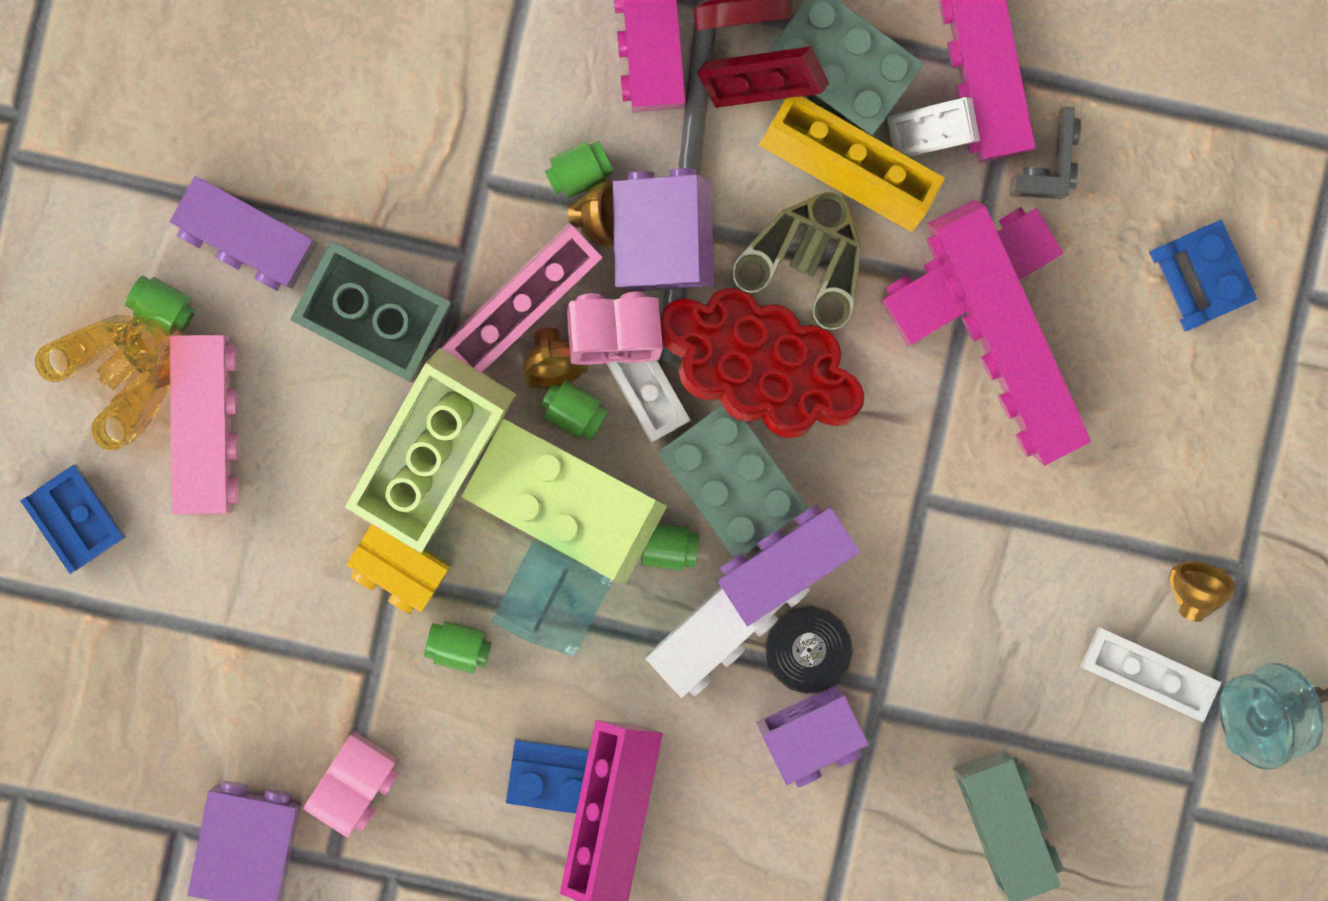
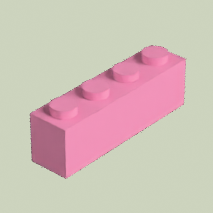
[441,223,603,373]
[170,335,240,514]

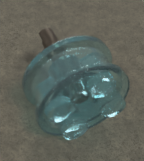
[1219,663,1328,770]

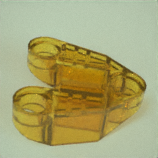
[35,314,171,451]

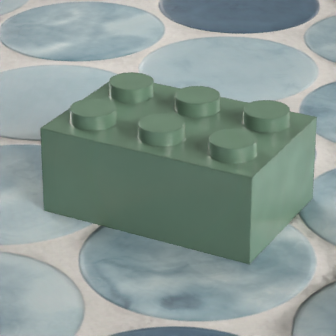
[768,0,924,136]
[290,241,454,383]
[657,405,808,558]
[953,749,1064,901]

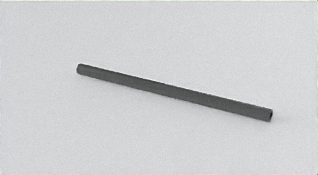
[657,0,716,364]

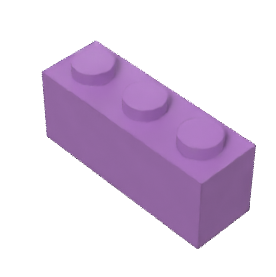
[170,176,317,291]
[716,504,860,627]

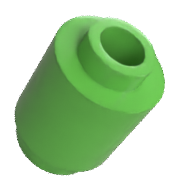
[545,140,614,199]
[125,275,195,336]
[540,380,609,441]
[641,523,699,571]
[424,621,492,674]

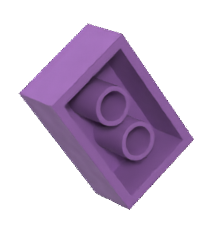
[756,684,869,787]

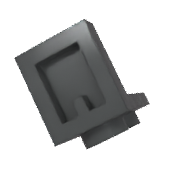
[1010,106,1081,199]

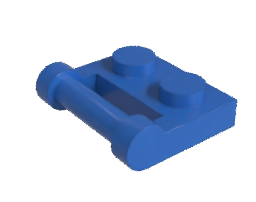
[1149,219,1257,332]

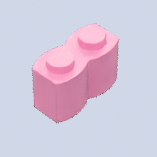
[567,292,663,365]
[303,731,400,838]

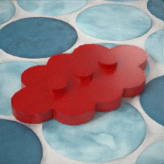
[660,288,865,438]

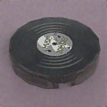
[765,605,853,694]

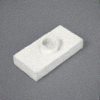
[886,97,980,158]

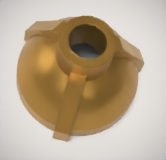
[568,181,614,247]
[523,327,588,389]
[1169,561,1235,622]

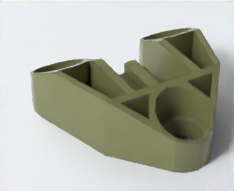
[731,192,861,331]

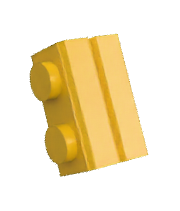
[346,524,452,614]

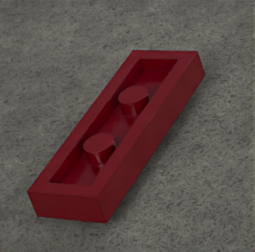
[697,46,829,108]

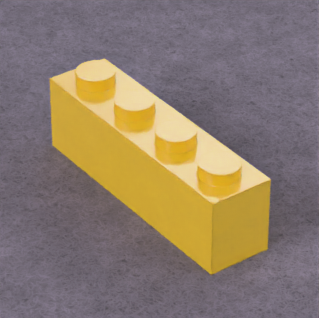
[759,96,945,232]

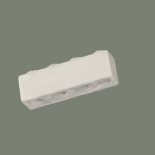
[645,587,811,698]

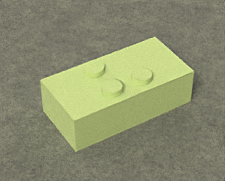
[345,348,516,553]
[461,418,667,584]

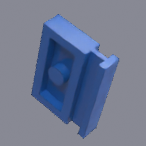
[20,464,126,574]
[506,739,589,814]

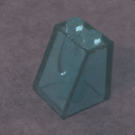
[491,538,613,656]

